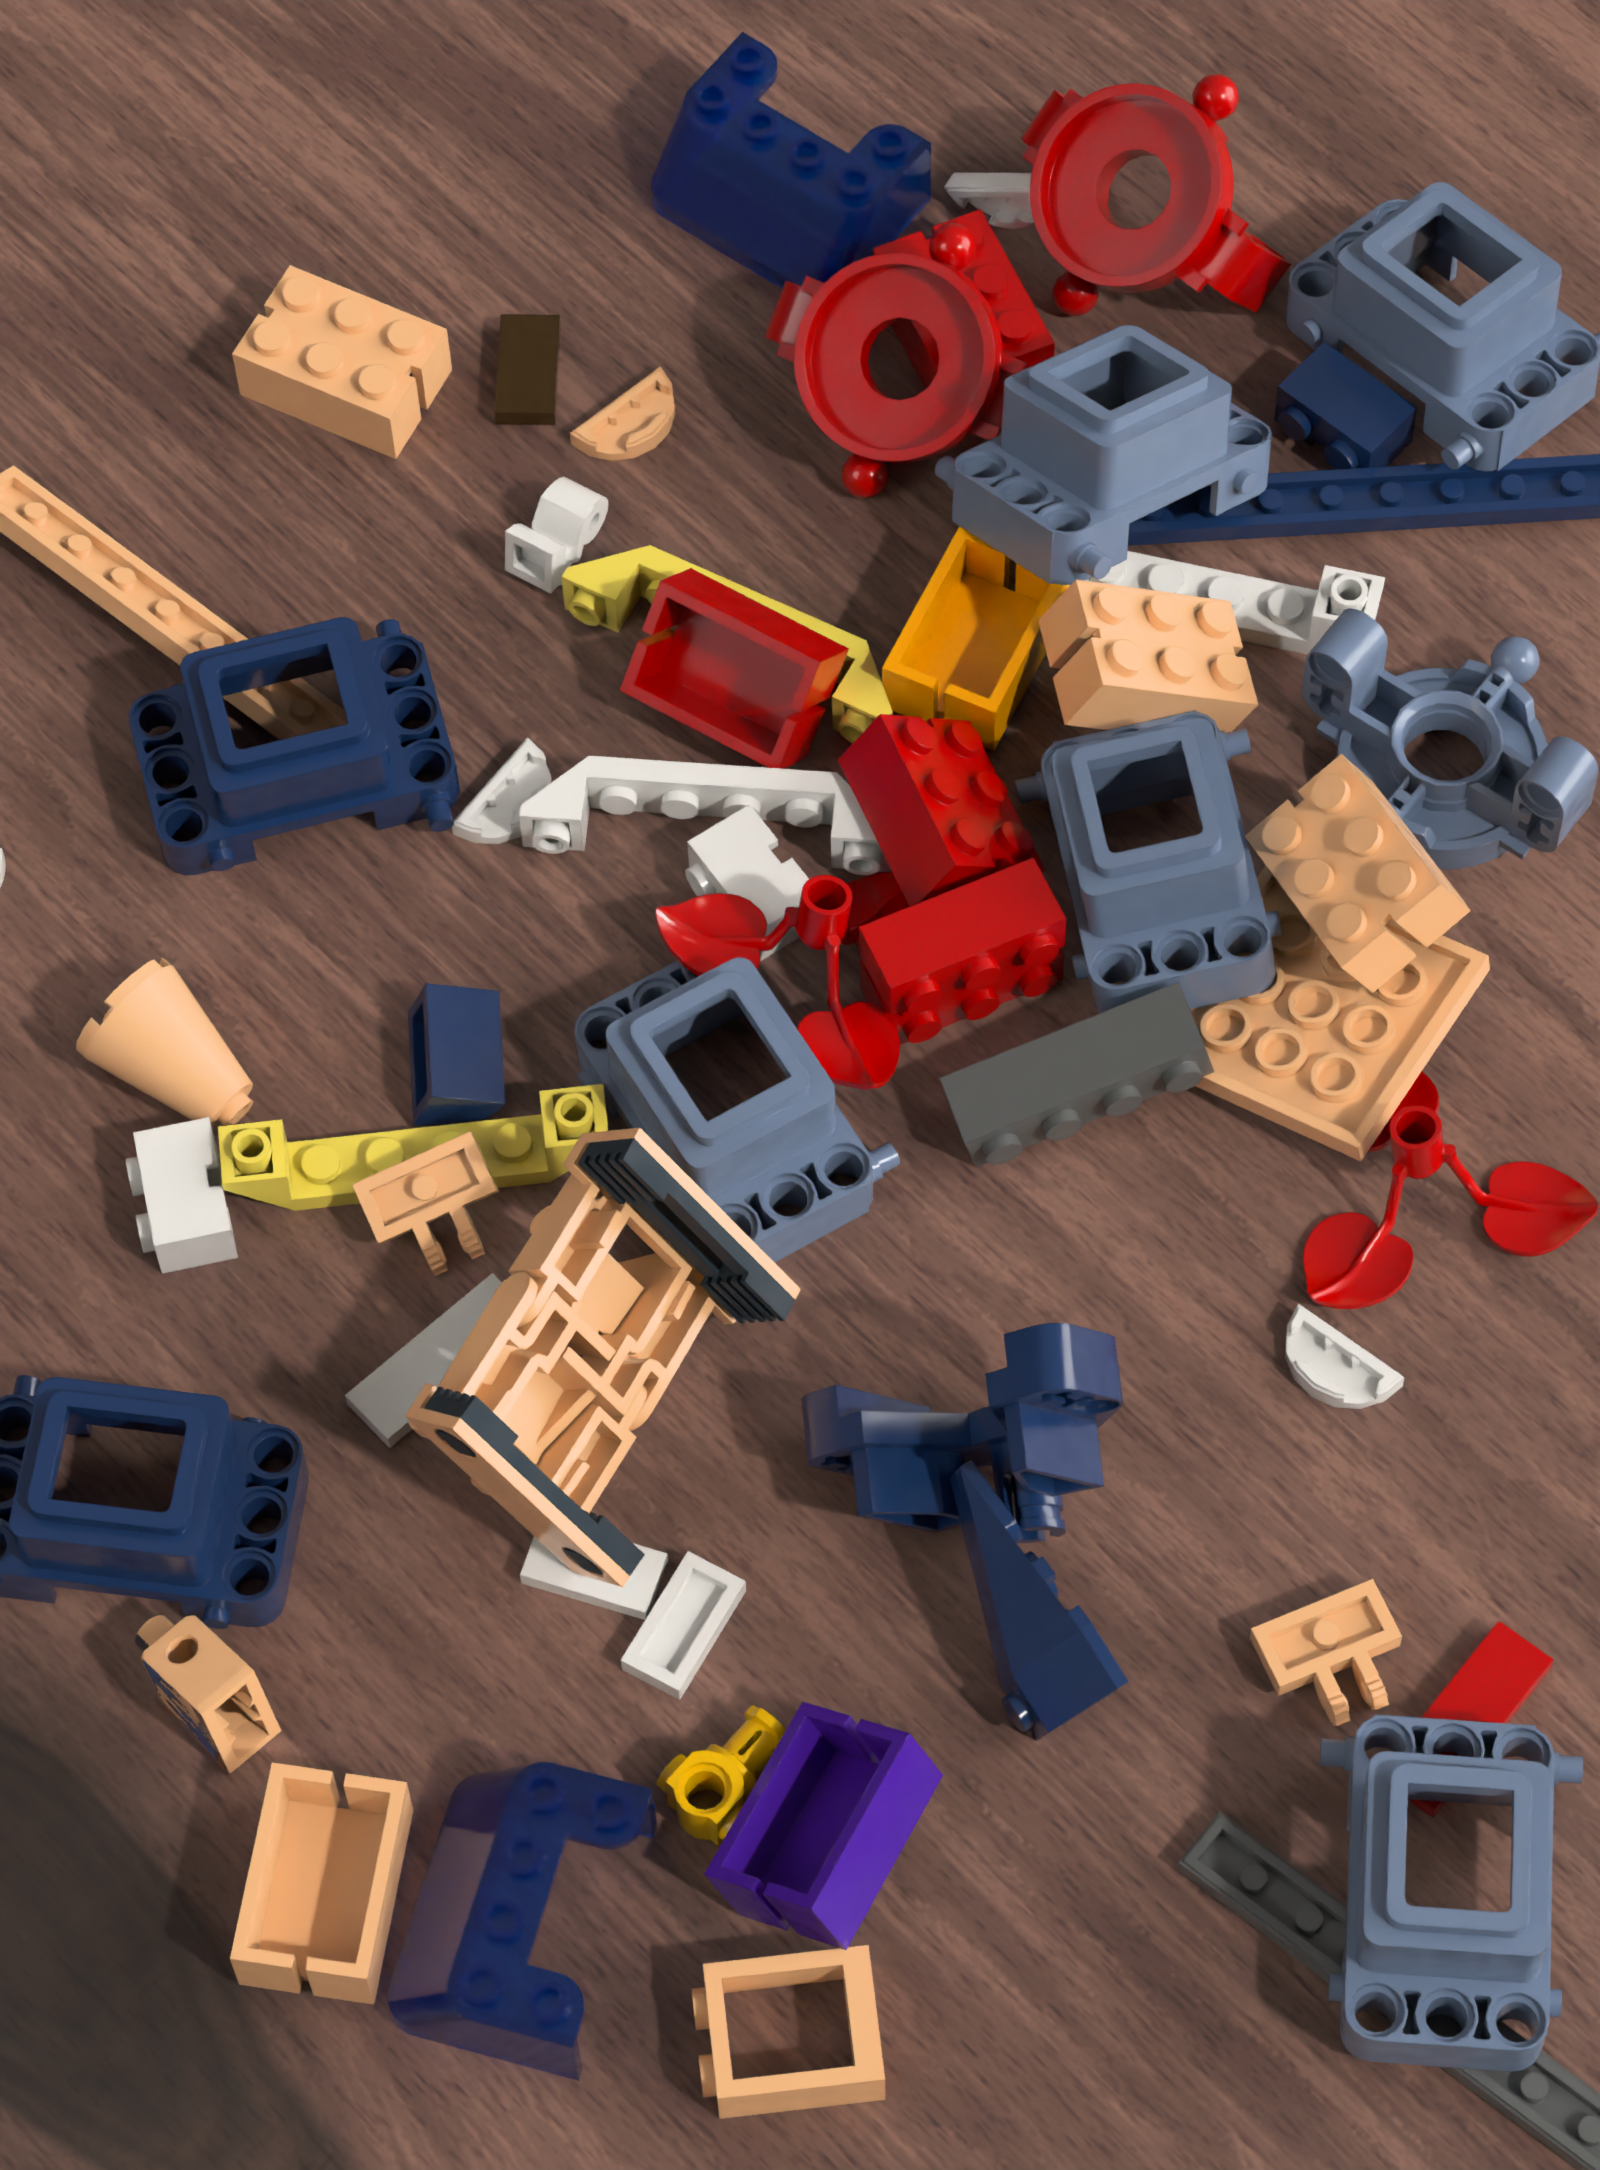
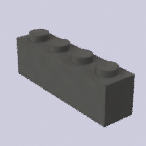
[940,982,1214,1167]

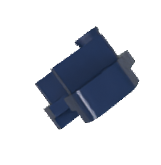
[801,1323,1123,1543]

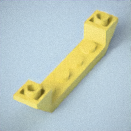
[561,545,893,743]
[218,1084,608,1211]

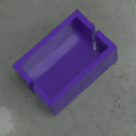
[704,1701,943,1950]

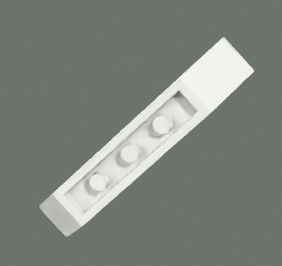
[1015,551,1385,655]
[519,756,892,875]

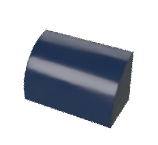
[408,983,505,1126]

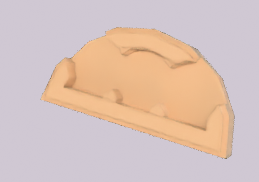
[570,367,675,461]

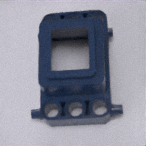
[129,617,460,876]
[0,1375,309,1629]

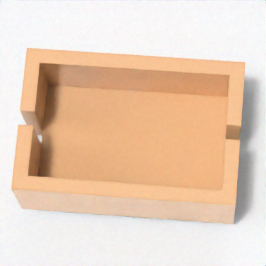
[232,265,452,459]
[1038,580,1258,733]
[1245,754,1471,993]
[230,1762,413,2005]

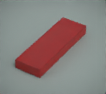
[1408,1621,1554,1818]

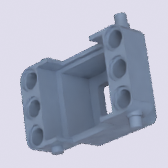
[1286,182,1600,471]
[935,325,1272,585]
[1015,710,1282,1013]
[574,957,900,1263]
[1319,1714,1583,2072]

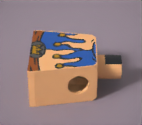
[135,1615,281,1774]

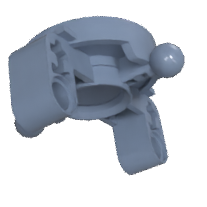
[1302,608,1599,870]

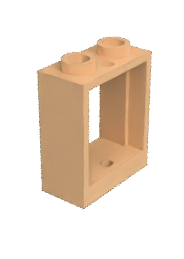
[691,1945,886,2119]

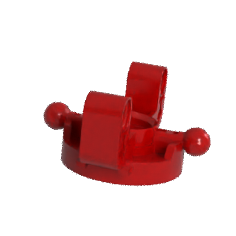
[1020,74,1292,316]
[764,223,1027,499]

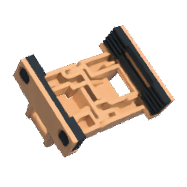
[405,1128,801,1587]

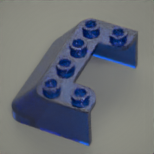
[651,32,931,289]
[387,1762,657,2081]

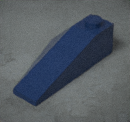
[949,1460,1129,1741]

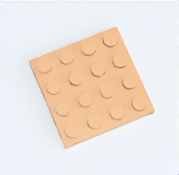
[1190,866,1490,1162]

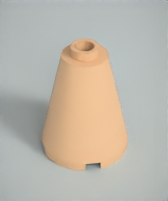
[76,958,253,1130]

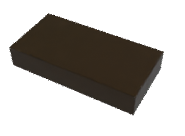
[495,314,561,425]

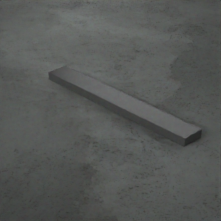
[1177,1811,1600,2170]

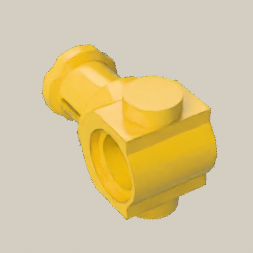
[656,1705,786,1847]

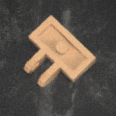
[352,1131,499,1276]
[1250,1579,1402,1726]

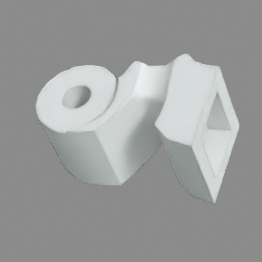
[504,477,609,594]

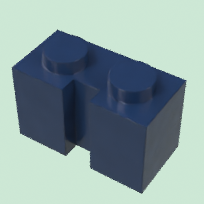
[1274,342,1417,469]

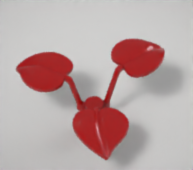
[655,871,909,1090]
[1303,1071,1599,1310]

